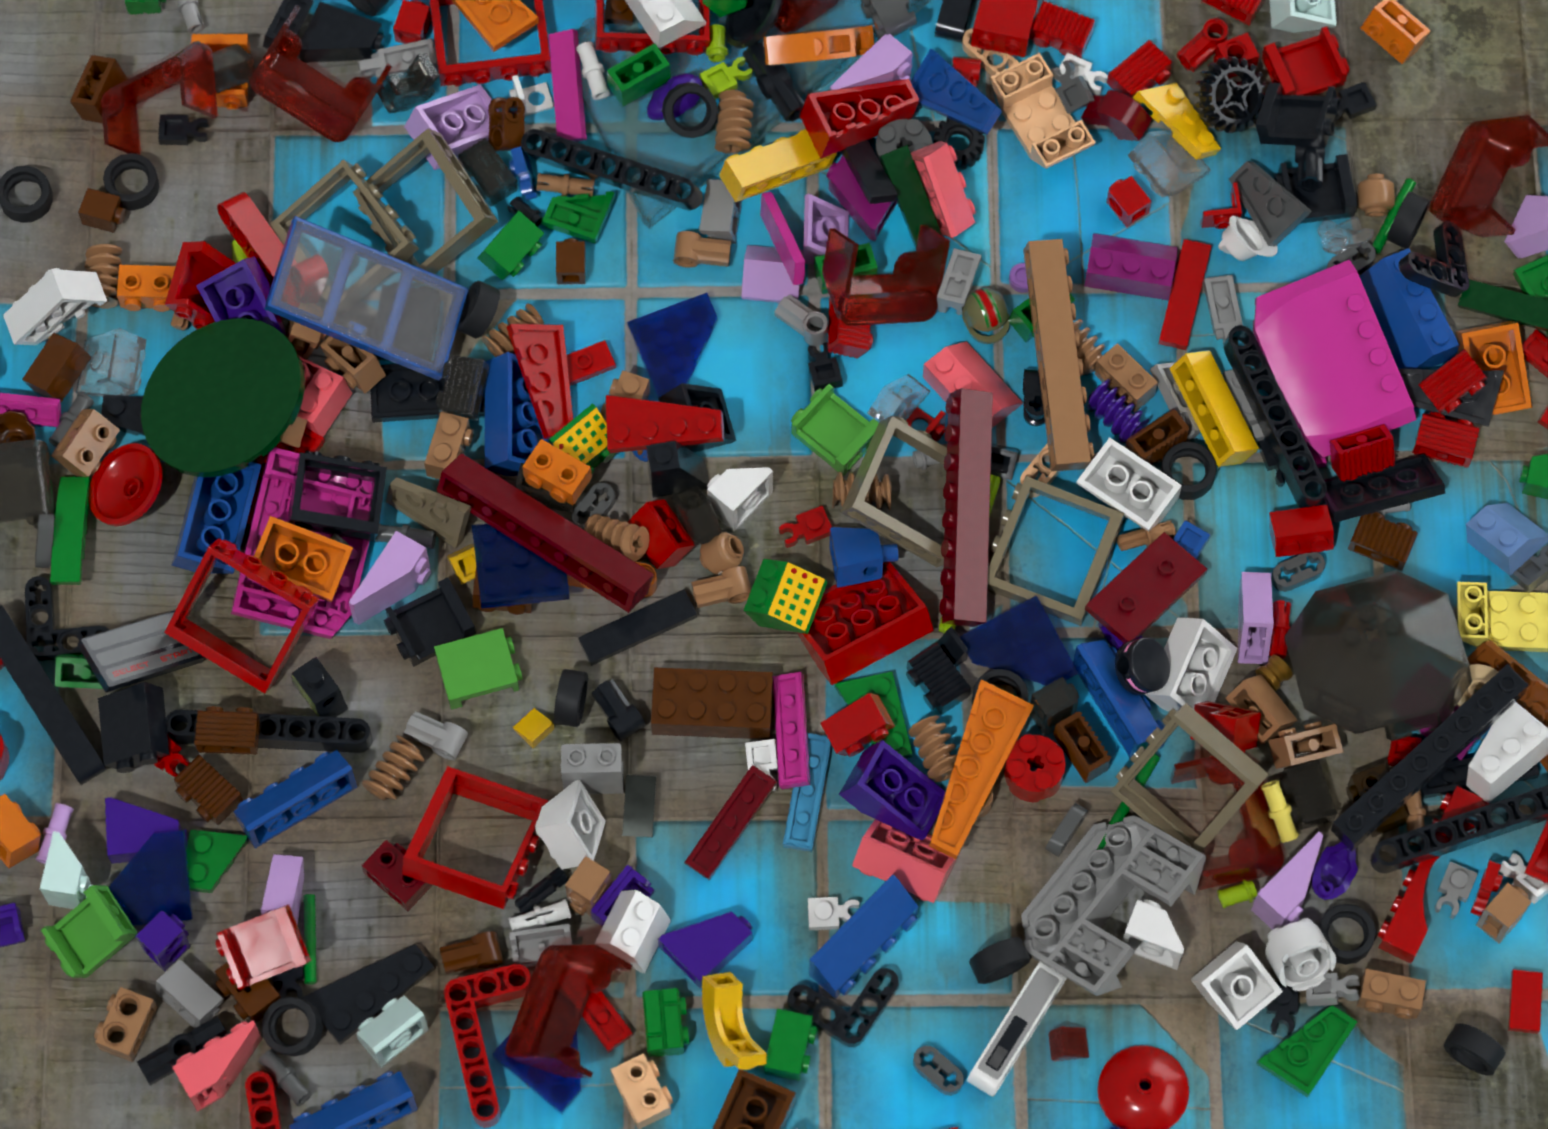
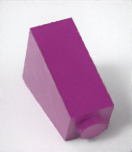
[826,155,898,242]

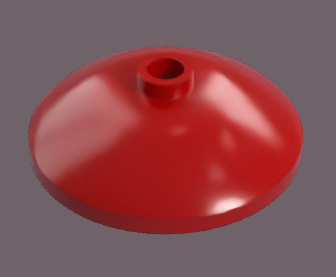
[88,443,162,526]
[1097,1045,1189,1129]

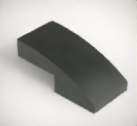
[622,774,656,837]

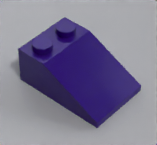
[196,256,286,336]
[839,740,945,841]

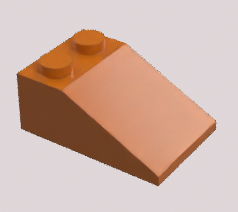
[1455,321,1532,415]
[247,516,353,602]

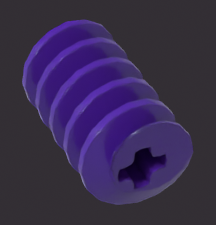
[1087,379,1149,443]

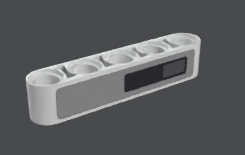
[967,961,1067,1097]

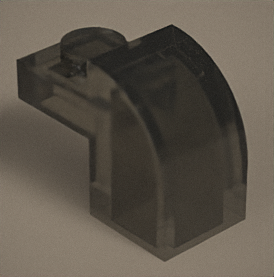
[376,53,439,113]

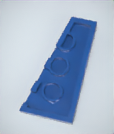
[910,48,1002,135]

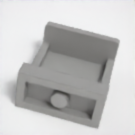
[561,743,624,794]

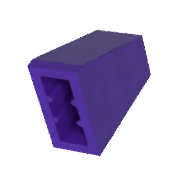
[105,797,188,864]
[658,911,753,989]

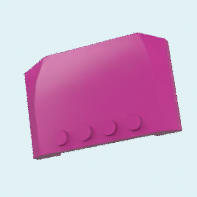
[1253,260,1417,459]
[231,447,372,639]

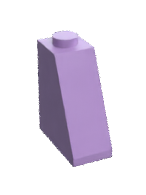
[1504,195,1548,258]
[1238,572,1274,664]
[261,854,304,926]

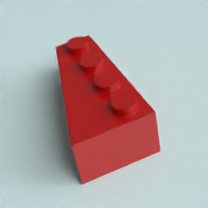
[800,79,919,159]

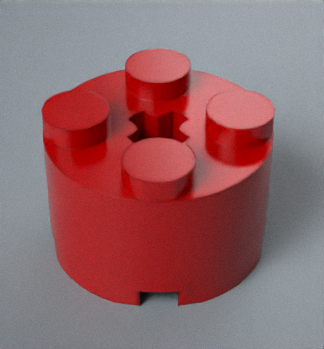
[1004,734,1066,802]

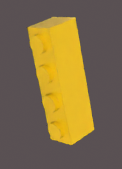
[719,129,837,202]
[1169,351,1259,467]

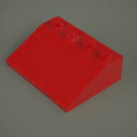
[797,562,934,685]

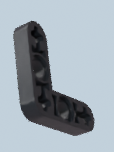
[1399,220,1469,297]
[25,576,109,661]
[788,968,899,1047]

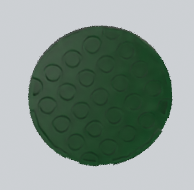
[141,318,305,477]

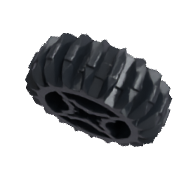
[1193,57,1268,133]

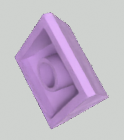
[803,194,849,264]
[741,245,803,303]

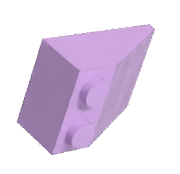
[830,34,912,90]
[404,84,499,170]
[348,531,431,625]
[1251,832,1323,930]

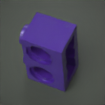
[136,910,191,972]

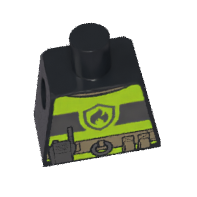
[291,657,348,717]

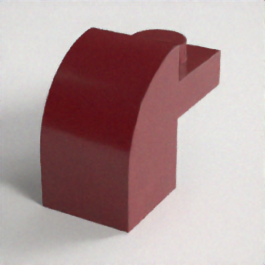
[1081,90,1152,141]

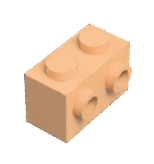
[611,1053,674,1129]

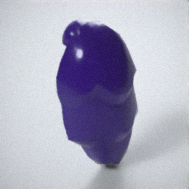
[647,73,703,120]
[1311,842,1358,900]

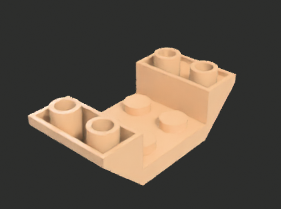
[990,53,1095,169]

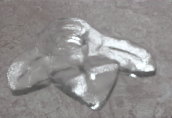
[1318,217,1374,254]

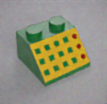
[549,403,616,474]
[743,559,828,634]

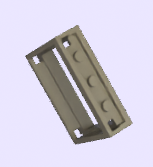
[353,128,498,285]
[269,159,419,316]
[840,416,947,567]
[987,476,1124,626]
[1111,703,1269,853]

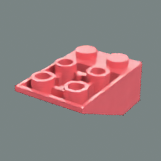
[297,356,353,437]
[172,1020,262,1112]

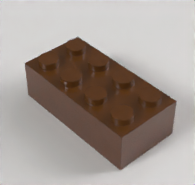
[651,667,773,739]
[713,1069,796,1129]

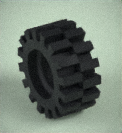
[933,118,985,170]

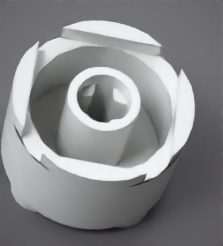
[1265,918,1336,991]

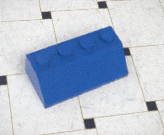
[1359,248,1459,370]
[485,352,549,476]
[171,462,261,574]
[1072,640,1165,763]
[234,750,357,848]
[809,875,919,999]
[289,1071,418,1129]

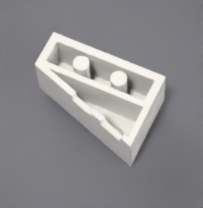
[3,268,107,345]
[1466,703,1548,804]

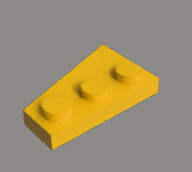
[1132,83,1221,160]

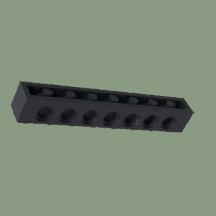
[1331,664,1529,852]

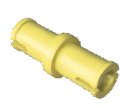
[1261,780,1299,843]

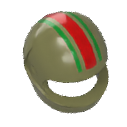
[962,288,1010,344]

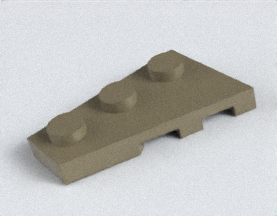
[386,477,472,549]

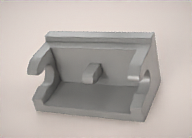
[699,179,742,244]
[937,248,982,315]
[509,924,575,968]
[156,959,223,1029]

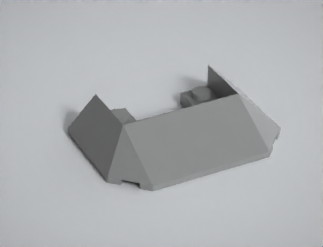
[1021,815,1206,996]

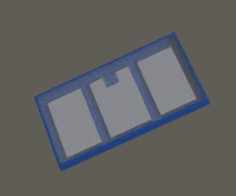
[264,216,469,381]

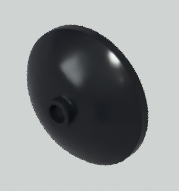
[725,0,783,49]

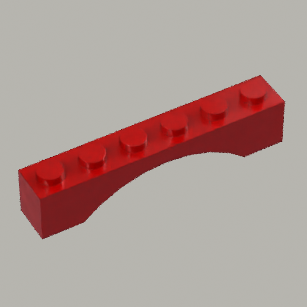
[1377,786,1488,964]

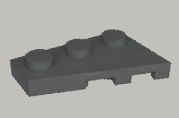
[1229,161,1312,246]

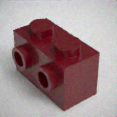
[361,840,432,912]

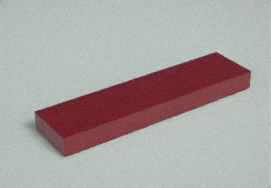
[684,765,777,881]

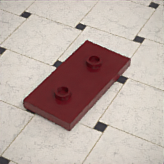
[1085,532,1208,643]

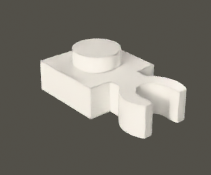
[1054,52,1108,95]
[745,739,778,791]
[1499,853,1548,904]
[808,897,859,931]

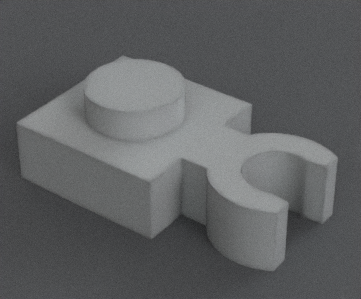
[1435,861,1478,919]
[1306,973,1360,1006]

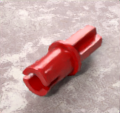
[1269,600,1292,659]

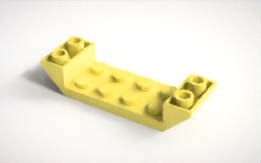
[1457,582,1548,652]

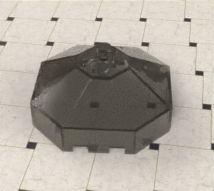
[1285,570,1472,741]

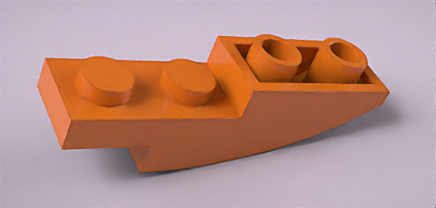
[764,25,874,65]

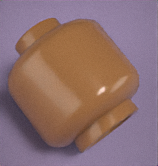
[1358,174,1395,217]
[700,532,744,575]

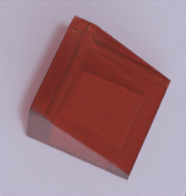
[1049,1026,1089,1061]

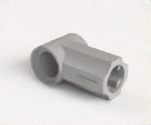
[774,294,828,346]
[404,711,468,761]

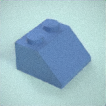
[1466,503,1548,576]

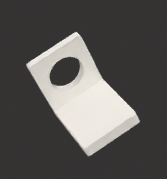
[509,75,554,116]

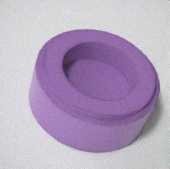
[1009,263,1028,293]

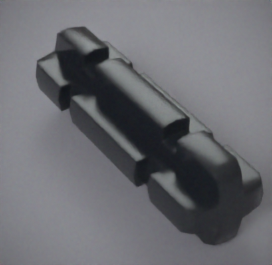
[515,868,568,914]

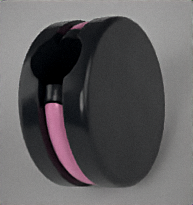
[1115,637,1170,695]

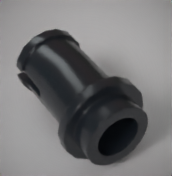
[507,196,543,228]

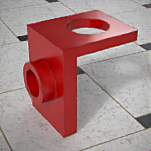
[1201,182,1242,229]
[906,407,946,442]

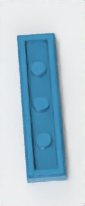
[783,733,832,852]

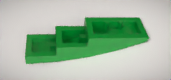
[50,477,90,585]

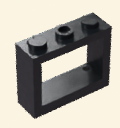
[287,451,387,541]

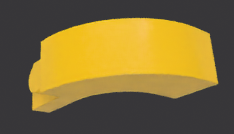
[702,972,767,1070]

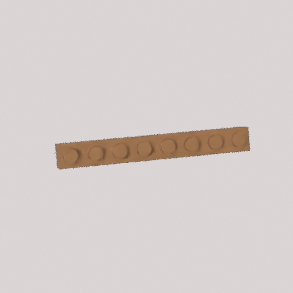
[1023,239,1094,472]

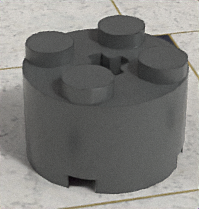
[859,0,917,40]
[876,119,933,170]

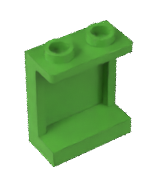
[791,384,879,476]
[434,628,523,710]
[41,885,138,978]

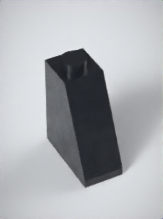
[298,2,386,63]
[646,441,709,498]

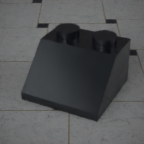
[658,383,736,453]

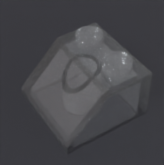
[1128,130,1211,197]
[76,328,146,397]

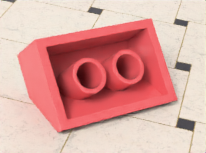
[911,141,976,238]
[923,341,1023,428]
[852,819,957,903]

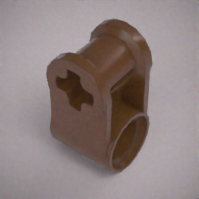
[488,97,525,151]

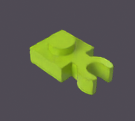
[699,57,753,100]

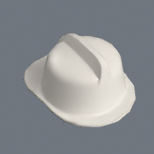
[1218,216,1278,261]

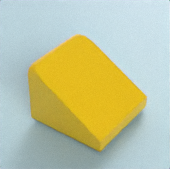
[447,544,484,585]
[512,708,554,749]

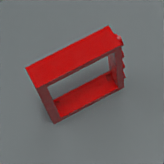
[430,0,552,87]
[595,0,710,55]
[164,538,320,694]
[402,766,548,909]

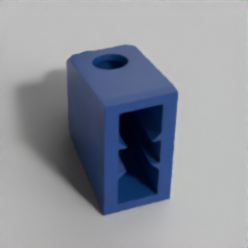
[829,527,899,587]

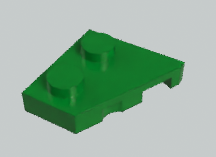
[542,191,615,244]
[181,830,248,893]

